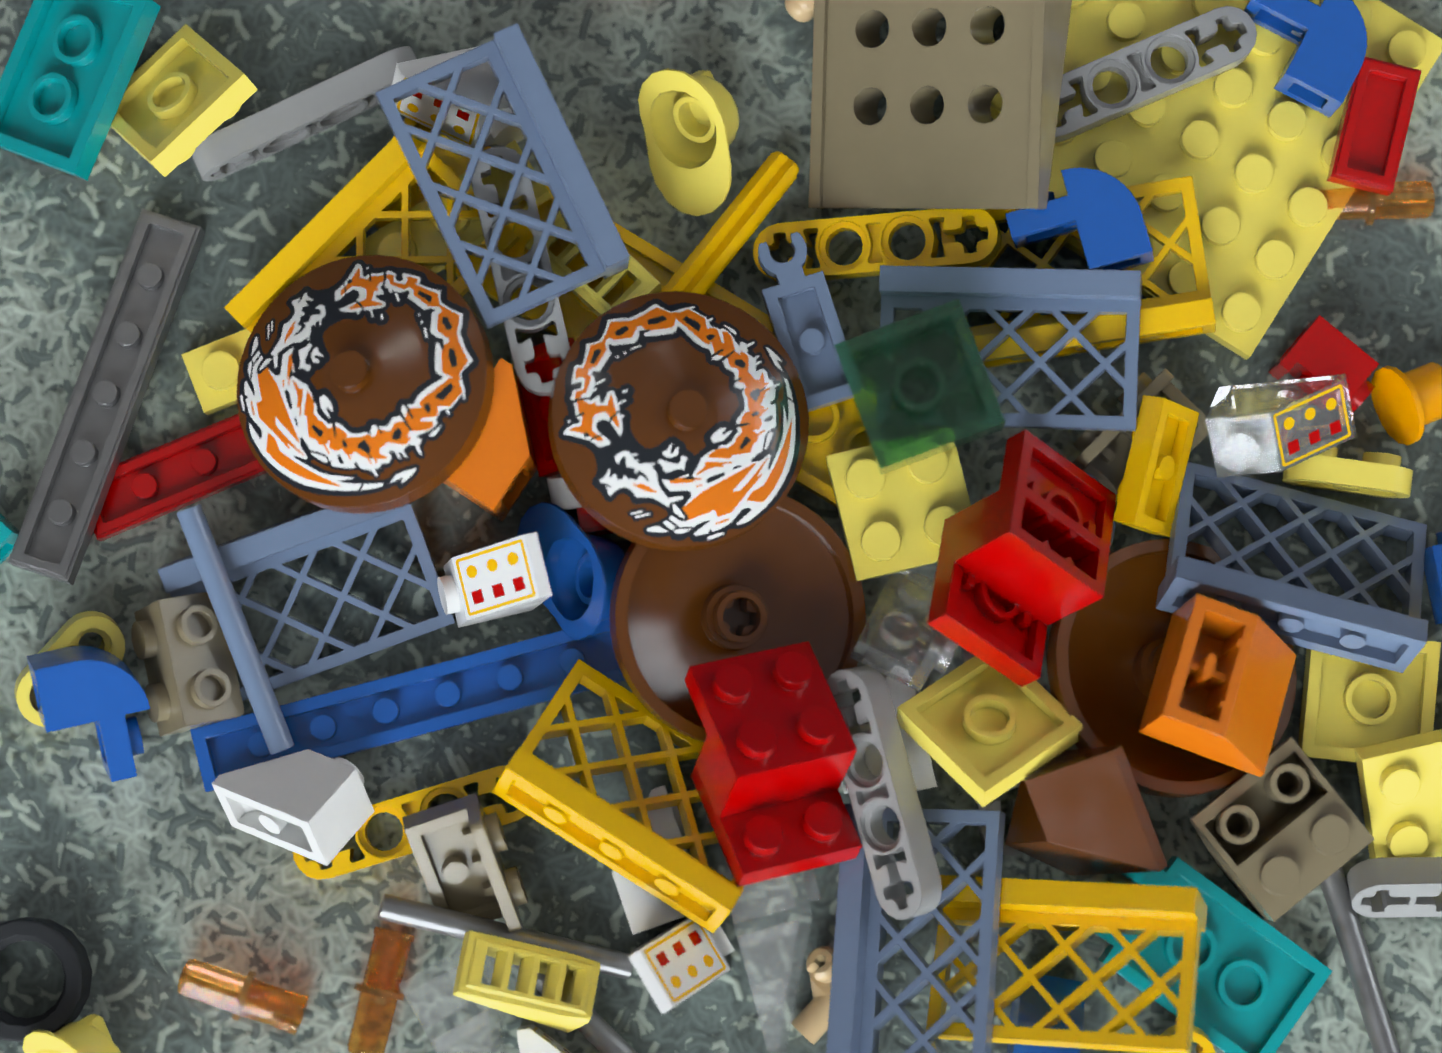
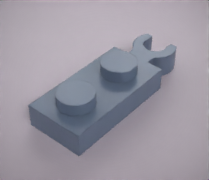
[758,232,862,412]

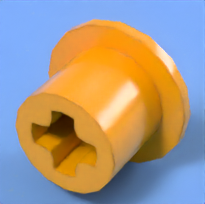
[1371,362,1442,446]

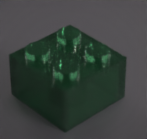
[834,298,1006,475]

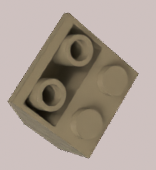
[1189,737,1375,922]

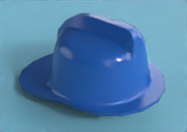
[517,502,625,640]

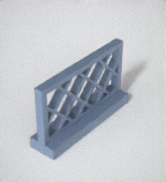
[376,23,630,329]
[876,265,1142,431]
[1156,462,1428,673]
[157,502,456,701]
[826,804,1005,1053]

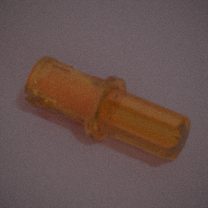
[1312,181,1435,226]
[347,926,415,1053]
[178,959,310,1036]

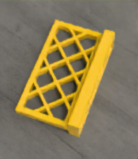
[224,136,520,333]
[939,176,1216,370]
[492,659,744,933]
[926,875,1207,1053]

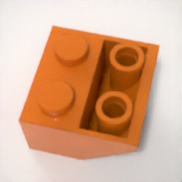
[443,358,537,522]
[1138,593,1297,777]

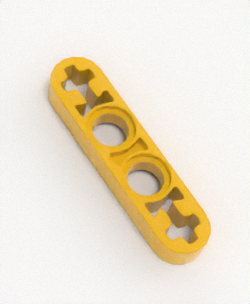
[753,209,1002,282]
[293,765,527,880]

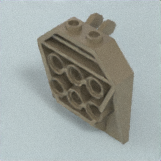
[808,0,1072,209]

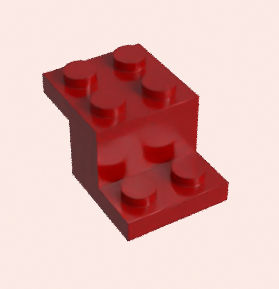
[927,429,1117,687]
[684,641,863,887]

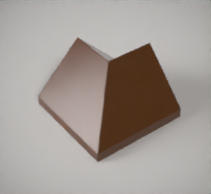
[1005,745,1168,876]

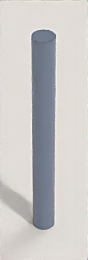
[176,504,295,755]

